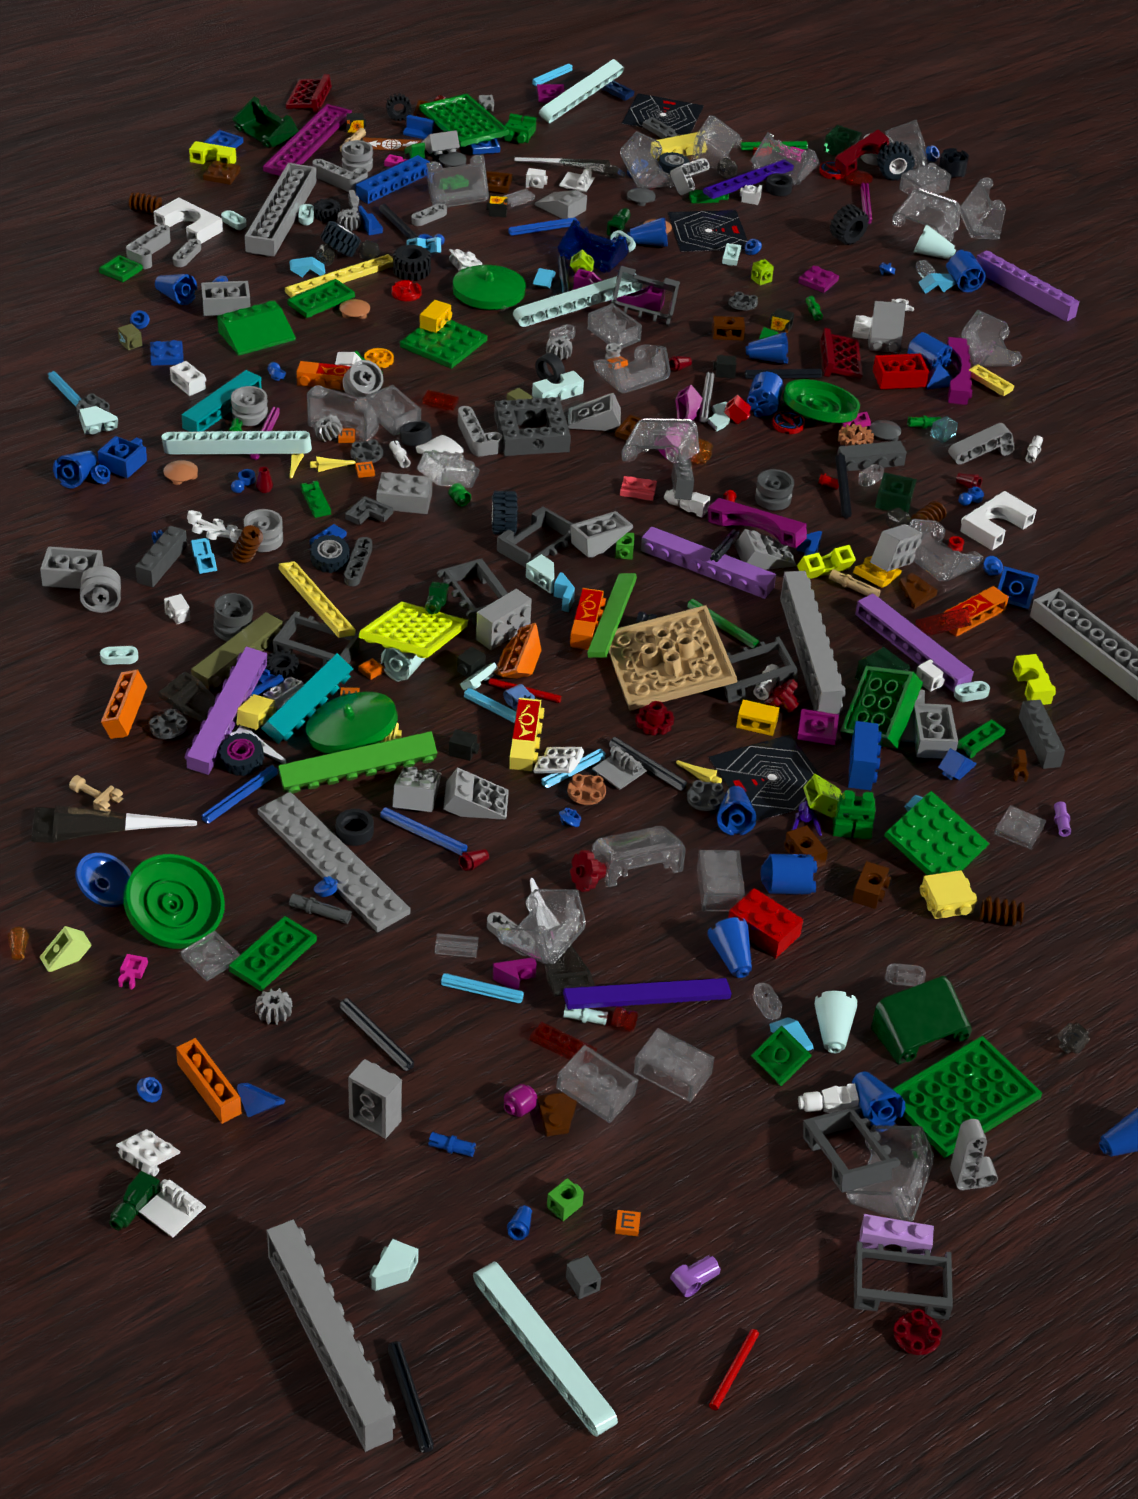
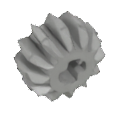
[337,209,362,231]
[546,336,572,361]
[313,414,343,442]
[255,988,292,1024]

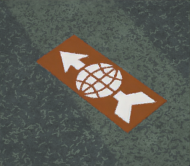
[363,137,421,151]

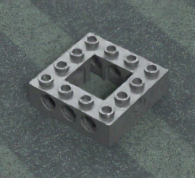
[494,397,571,456]

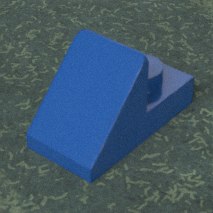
[797,531,822,556]

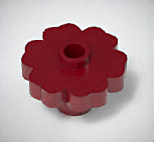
[765,679,799,713]
[636,701,674,736]
[570,850,606,892]

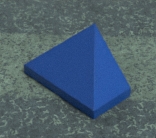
[925,364,953,389]
[237,1083,285,1117]

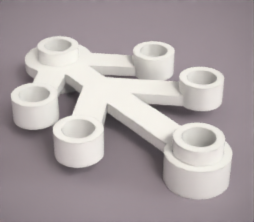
[187,510,243,543]

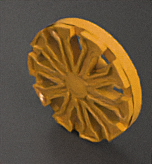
[364,348,394,368]

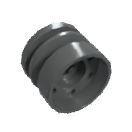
[213,593,253,641]

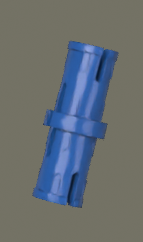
[428,1132,476,1157]

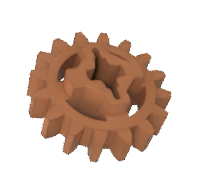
[838,424,874,446]

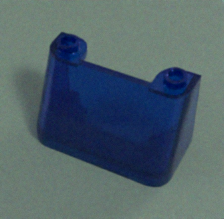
[557,220,629,273]

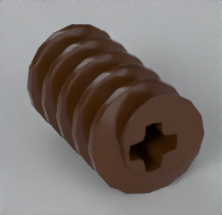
[129,192,162,215]
[910,501,947,532]
[231,525,263,563]
[980,896,1024,926]

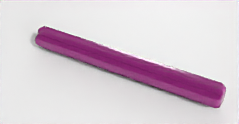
[861,182,872,224]
[250,407,280,460]

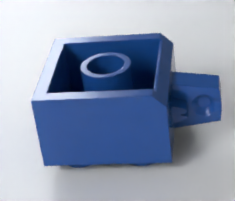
[97,436,147,479]

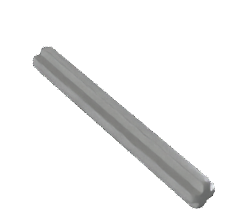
[699,372,714,423]

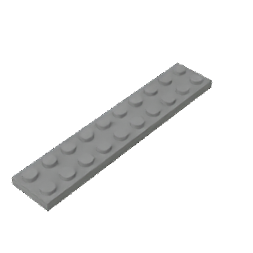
[258,792,410,932]

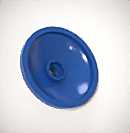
[75,853,132,907]

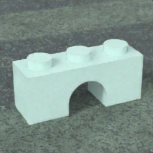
[532,371,584,401]

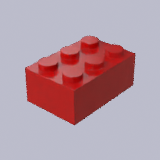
[873,353,929,390]
[728,888,803,958]

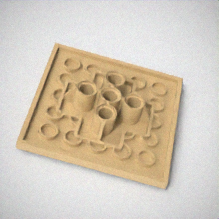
[608,605,737,711]

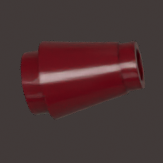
[668,356,692,372]
[256,467,273,493]
[956,473,982,488]
[459,849,489,871]

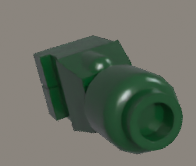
[607,208,631,236]
[425,582,449,614]
[109,1171,161,1231]

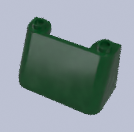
[232,96,299,148]
[871,976,972,1065]

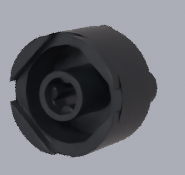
[938,148,969,179]

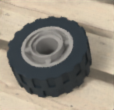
[658,152,690,177]
[310,535,349,573]

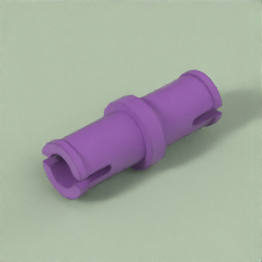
[1054,802,1071,837]

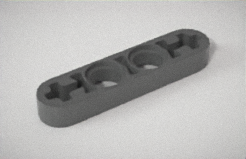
[344,537,372,586]

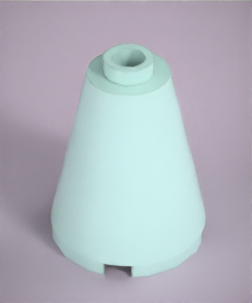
[914,225,956,260]
[381,648,426,682]
[814,991,857,1054]

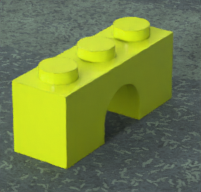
[189,141,236,164]
[797,545,856,579]
[1012,654,1056,705]

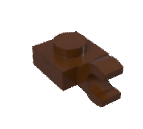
[1012,749,1029,782]

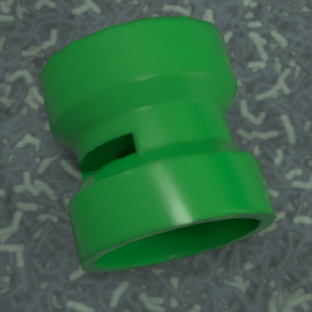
[448,483,471,507]

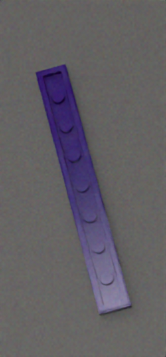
[703,159,794,199]
[563,978,732,1010]

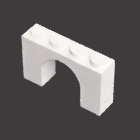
[154,198,223,244]
[960,491,1036,550]

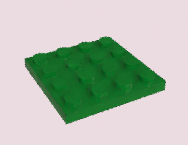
[400,320,487,369]
[884,791,990,875]

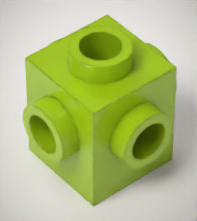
[570,249,594,273]
[751,259,774,285]

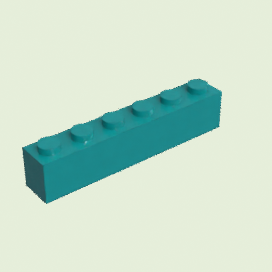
[181,370,262,432]
[261,653,354,744]

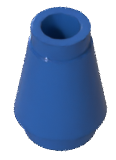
[507,1205,532,1240]

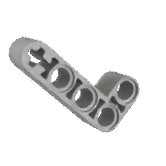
[670,158,709,195]
[312,159,368,192]
[126,225,171,269]
[458,406,503,456]
[948,423,1014,465]
[950,1119,998,1190]

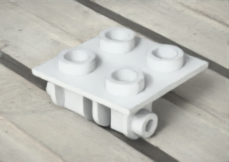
[559,168,595,192]
[449,249,482,271]
[116,1129,181,1176]
[139,1179,206,1238]

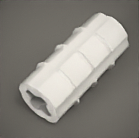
[753,664,779,700]

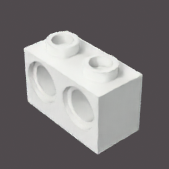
[170,361,206,396]

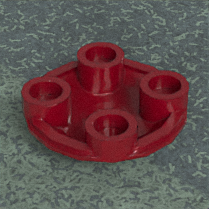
[893,1309,942,1355]

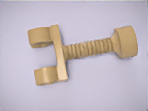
[69,775,124,815]

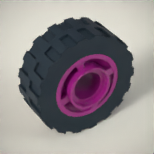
[219,733,264,776]

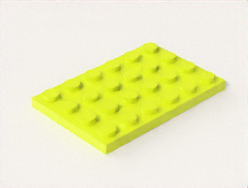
[359,601,468,658]

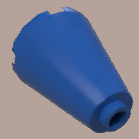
[628,217,668,247]
[155,274,197,305]
[746,332,788,364]
[53,450,98,488]
[717,786,756,835]
[707,917,752,978]
[852,1071,906,1130]
[1099,1107,1138,1157]

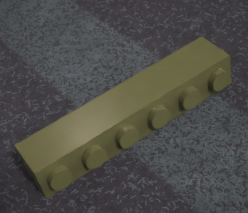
[191,612,283,692]

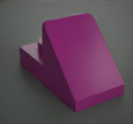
[493,957,537,990]

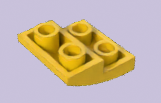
[853,556,902,588]

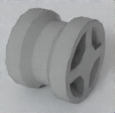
[605,343,621,360]

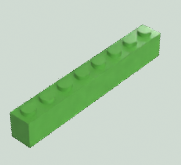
[279,731,437,793]

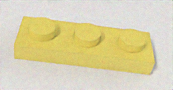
[969,364,1014,396]

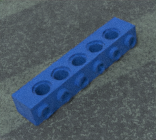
[356,155,430,204]

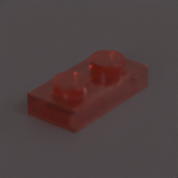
[423,390,459,411]

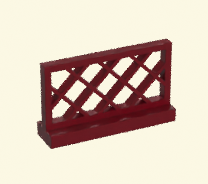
[286,74,332,112]
[820,328,863,379]

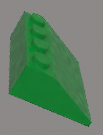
[217,300,296,356]
[840,666,923,749]

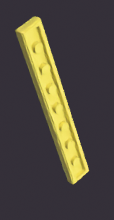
[285,254,393,298]
[279,561,356,638]

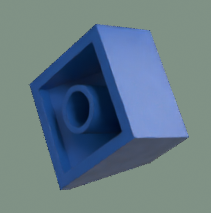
[998,566,1039,609]

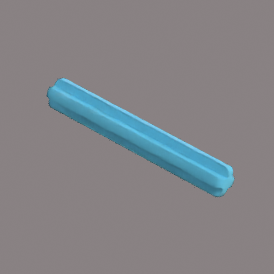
[532,64,573,86]
[48,371,81,406]
[464,688,516,723]
[541,749,605,788]
[441,973,524,1004]

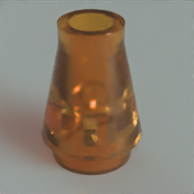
[8,927,29,960]

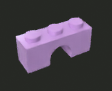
[859,1214,934,1255]

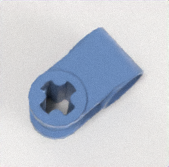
[503,684,535,712]

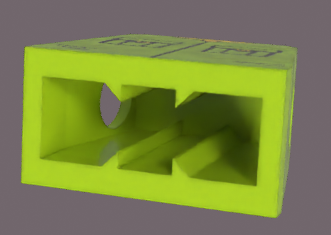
[803,774,842,817]

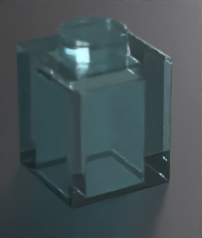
[930,416,958,443]

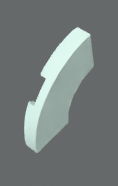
[708,401,730,431]

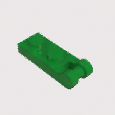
[300,481,331,518]
[957,719,1006,758]

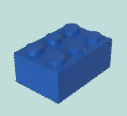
[848,721,882,791]

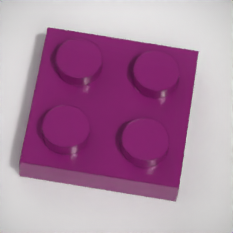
[537,84,565,103]
[798,265,839,293]
[797,709,839,745]

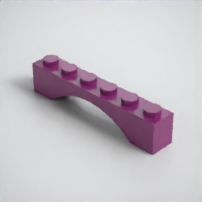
[573,269,665,312]
[947,337,972,405]
[654,385,703,460]
[708,498,807,548]

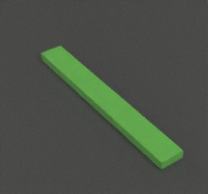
[587,573,637,658]

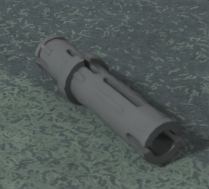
[289,893,352,924]

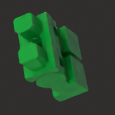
[504,113,536,144]
[833,790,875,839]

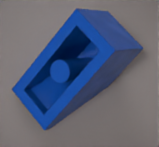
[938,748,977,780]

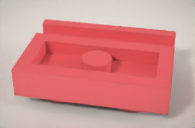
[620,476,657,501]

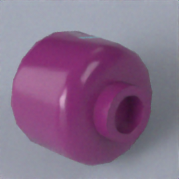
[504,1084,537,1117]

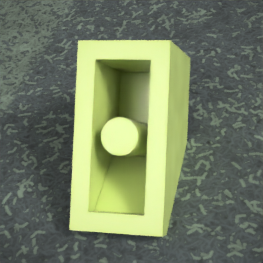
[40,926,92,972]

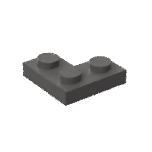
[345,496,393,525]

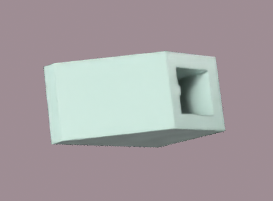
[79,406,118,435]
[526,554,554,594]
[369,1239,418,1291]

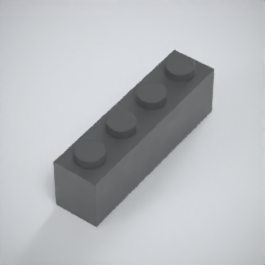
[837,441,907,471]
[671,456,694,500]
[135,526,187,588]
[1019,700,1065,769]

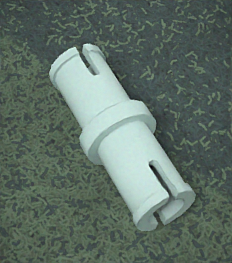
[563,1005,608,1025]

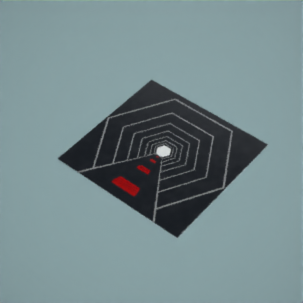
[622,93,704,135]
[668,210,748,252]
[708,734,822,821]

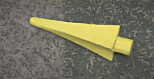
[289,454,304,479]
[310,456,356,472]
[676,760,722,784]

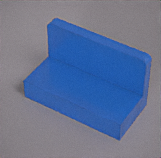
[403,115,434,139]
[358,205,383,235]

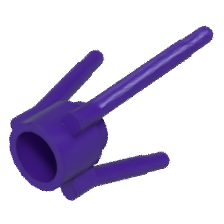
[792,801,822,836]

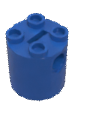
[946,250,986,292]
[907,332,952,371]
[747,372,784,417]
[761,854,817,894]

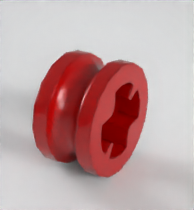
[948,536,964,552]

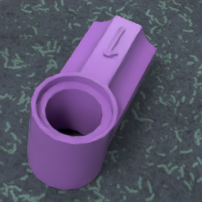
[670,1255,721,1297]

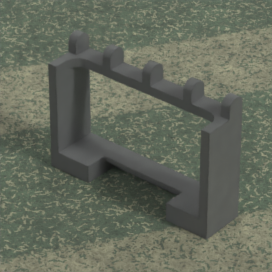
[610,266,680,326]
[497,506,573,568]
[437,558,508,625]
[273,611,361,666]
[720,637,798,703]
[803,1106,901,1193]
[854,1241,953,1320]

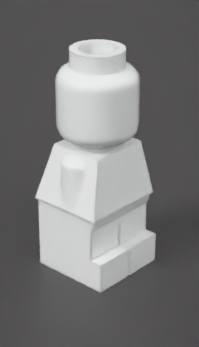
[664,489,710,517]
[798,1083,859,1113]

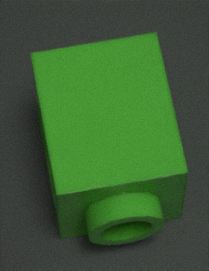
[615,532,634,560]
[547,1178,584,1221]

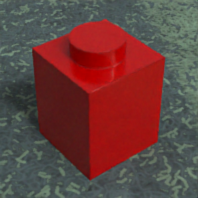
[724,394,751,424]

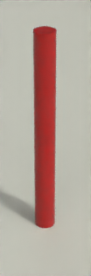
[489,678,561,703]
[709,1329,759,1411]

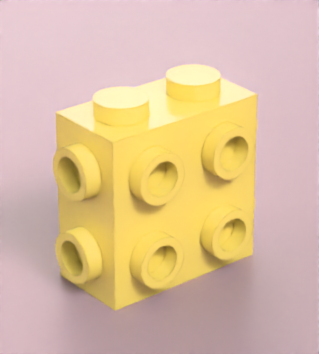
[920,870,977,919]

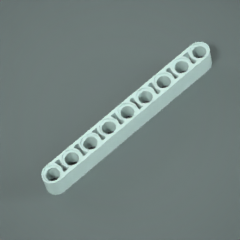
[539,59,624,123]
[513,274,643,327]
[161,431,312,454]
[473,1261,618,1437]

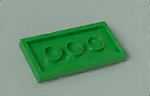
[287,279,355,318]
[229,916,317,991]

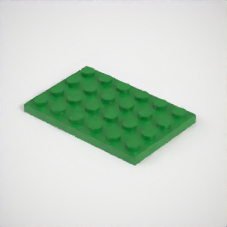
[420,94,509,147]
[893,1036,1042,1158]

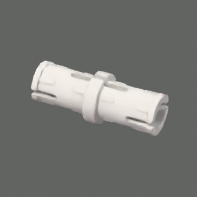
[1025,435,1043,463]
[389,440,411,468]

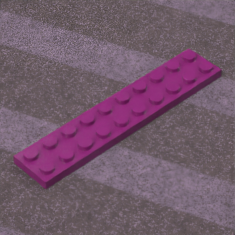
[263,104,352,176]

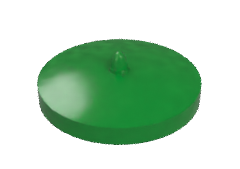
[453,265,526,309]
[783,379,860,423]
[306,692,398,754]
[123,854,225,949]

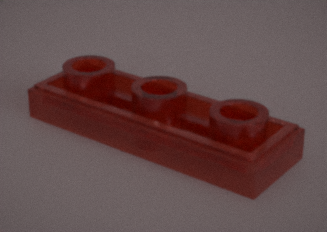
[916,607,972,636]
[530,1022,597,1068]

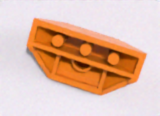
[494,623,541,679]

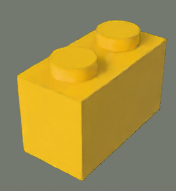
[420,300,452,333]
[736,700,779,736]

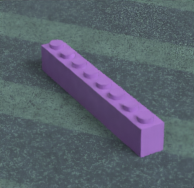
[976,250,1079,322]
[641,526,776,599]
[855,594,974,692]
[185,647,267,775]

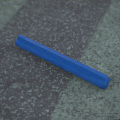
[508,217,578,236]
[201,765,278,824]
[380,807,468,855]

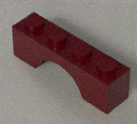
[835,129,889,176]

